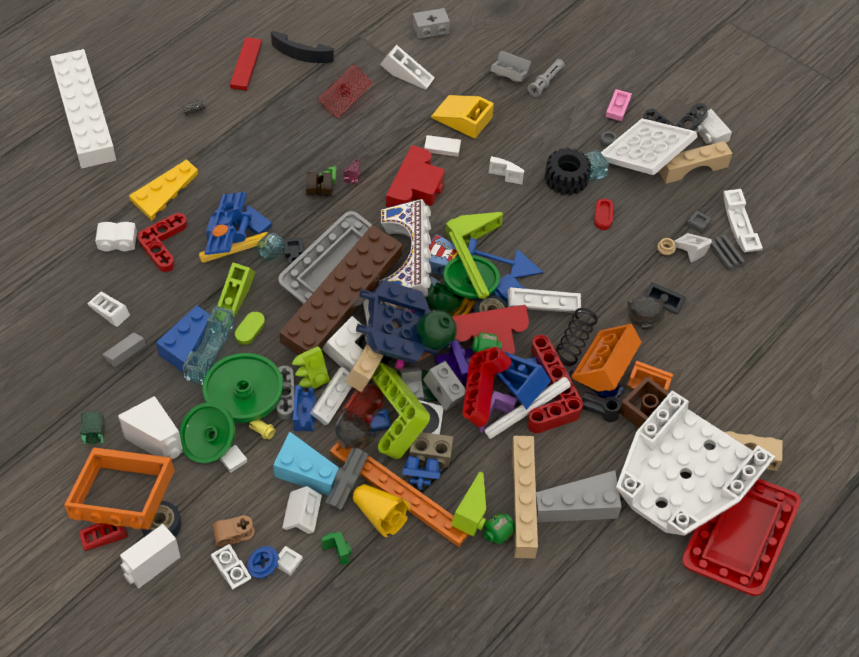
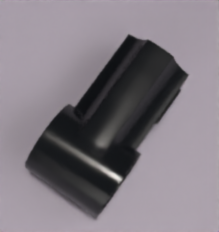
[582,392,621,422]

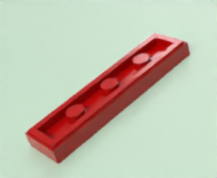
[230,37,262,91]

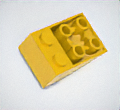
[431,95,494,139]

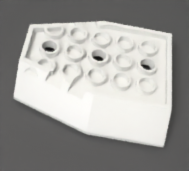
[616,391,775,535]

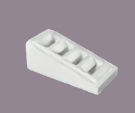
[87,291,130,327]

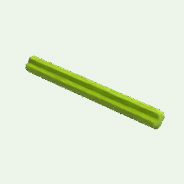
[449,228,489,299]

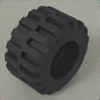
[545,148,591,195]

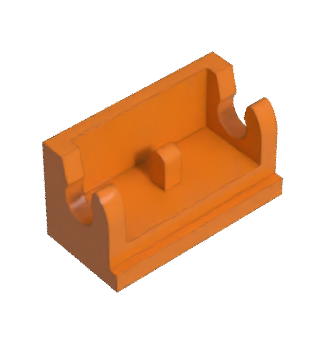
[627,361,673,391]

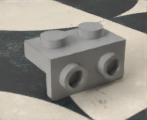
[490,51,531,82]

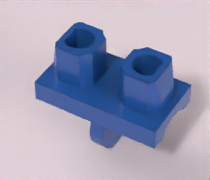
[402,456,441,491]

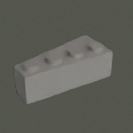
[536,470,621,523]

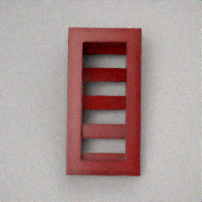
[79,523,128,551]

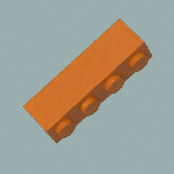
[572,323,642,392]

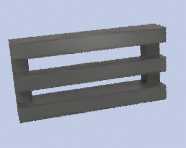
[710,234,744,270]

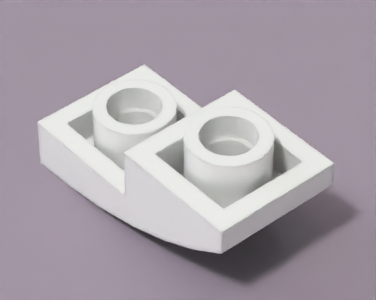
[211,544,252,590]

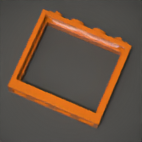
[64,447,175,530]

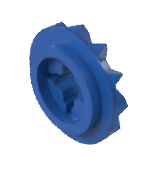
[247,546,280,580]

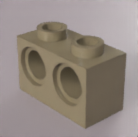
[410,432,453,468]

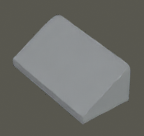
[102,333,146,368]

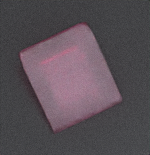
[343,159,360,184]

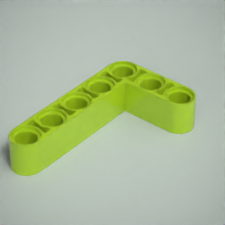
[371,362,430,459]

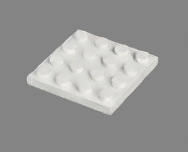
[598,119,697,175]

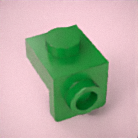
[321,532,352,565]

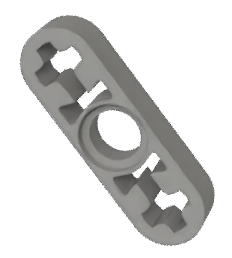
[277,366,295,420]

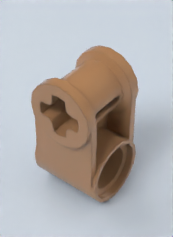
[212,515,255,547]

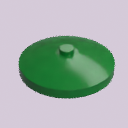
[203,353,283,423]

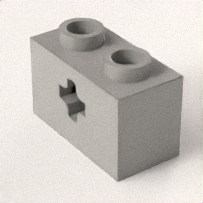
[413,8,450,39]
[423,361,466,411]

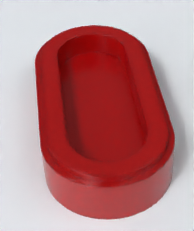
[594,198,614,230]

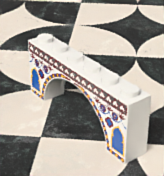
[380,199,431,305]

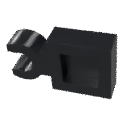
[284,238,304,265]

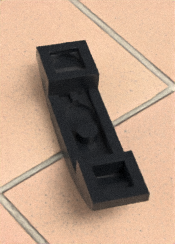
[271,31,334,63]

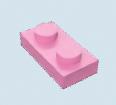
[606,89,632,121]

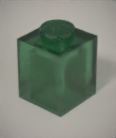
[80,411,105,444]

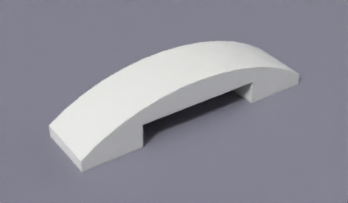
[723,189,763,253]

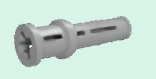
[528,59,565,97]

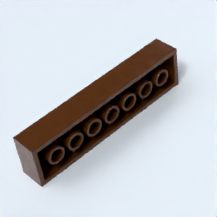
[279,225,403,355]

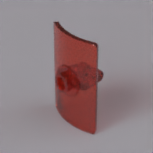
[318,64,373,118]

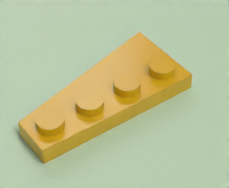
[129,160,198,221]

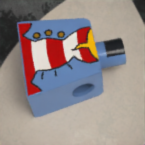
[429,234,459,276]

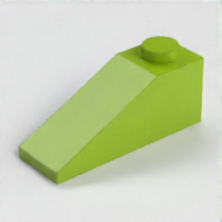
[445,212,503,245]
[214,262,256,322]
[451,472,486,536]

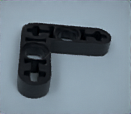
[643,103,708,131]

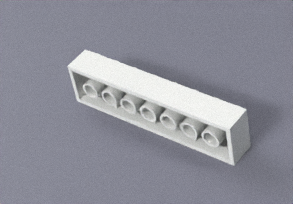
[50,49,116,168]

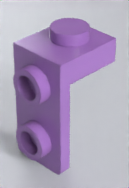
[480,391,517,433]

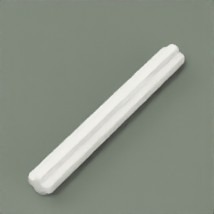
[484,377,571,439]

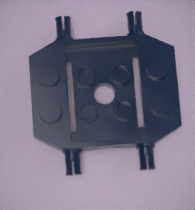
[356,280,437,364]

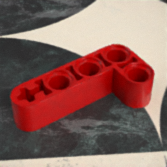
[463,347,511,428]

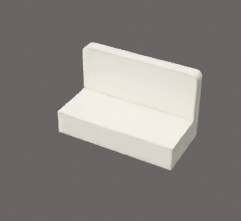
[282,486,322,534]

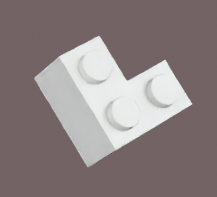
[322,316,363,373]

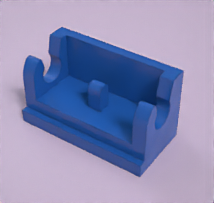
[293,385,316,432]

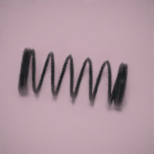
[555,308,598,366]

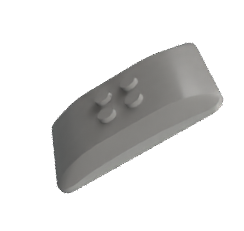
[278,211,402,304]

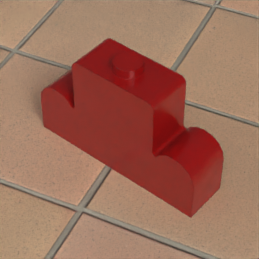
[386,145,445,208]
[452,304,529,354]

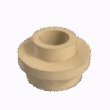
[657,238,676,255]

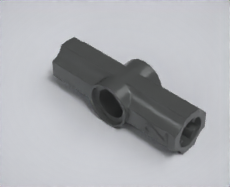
[325,447,369,511]

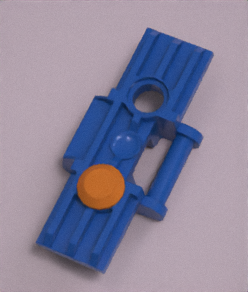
[205,192,252,255]

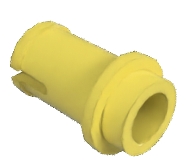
[249,420,276,439]

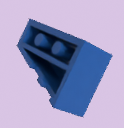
[156,305,213,376]
[496,351,551,410]

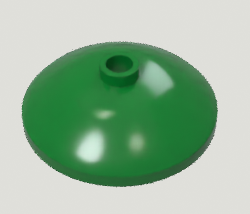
[443,255,500,299]
[179,402,235,464]

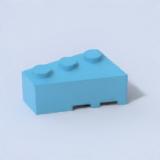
[273,432,339,496]

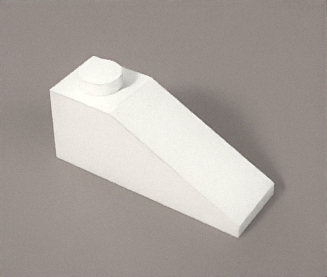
[380,45,435,90]

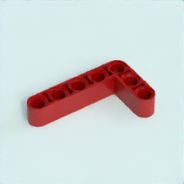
[527,334,583,433]

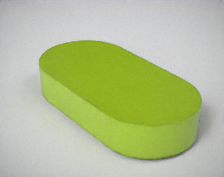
[235,312,265,345]

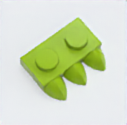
[292,346,330,389]

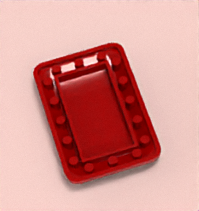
[682,478,801,596]

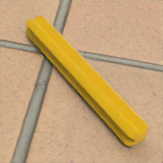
[199,232,270,263]

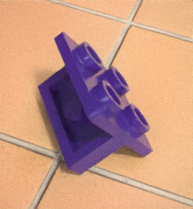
[435,340,474,386]

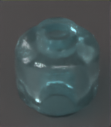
[257,232,285,260]

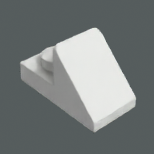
[674,233,712,263]

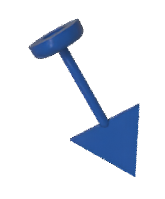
[468,238,543,278]

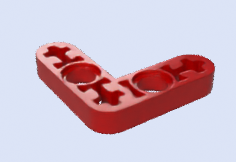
[138,213,187,272]

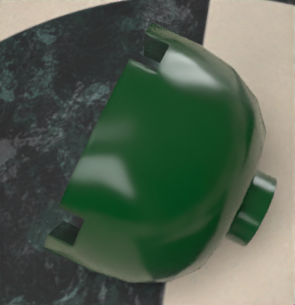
[426,282,465,315]
[416,310,457,351]

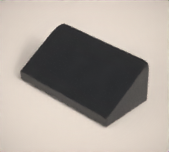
[644,282,686,314]

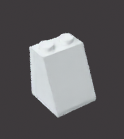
[118,396,183,459]

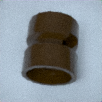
[306,172,333,196]

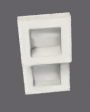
[489,156,524,184]

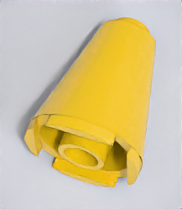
[353,484,410,537]

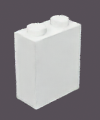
[120,524,181,589]

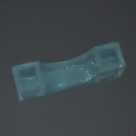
[183,306,234,385]

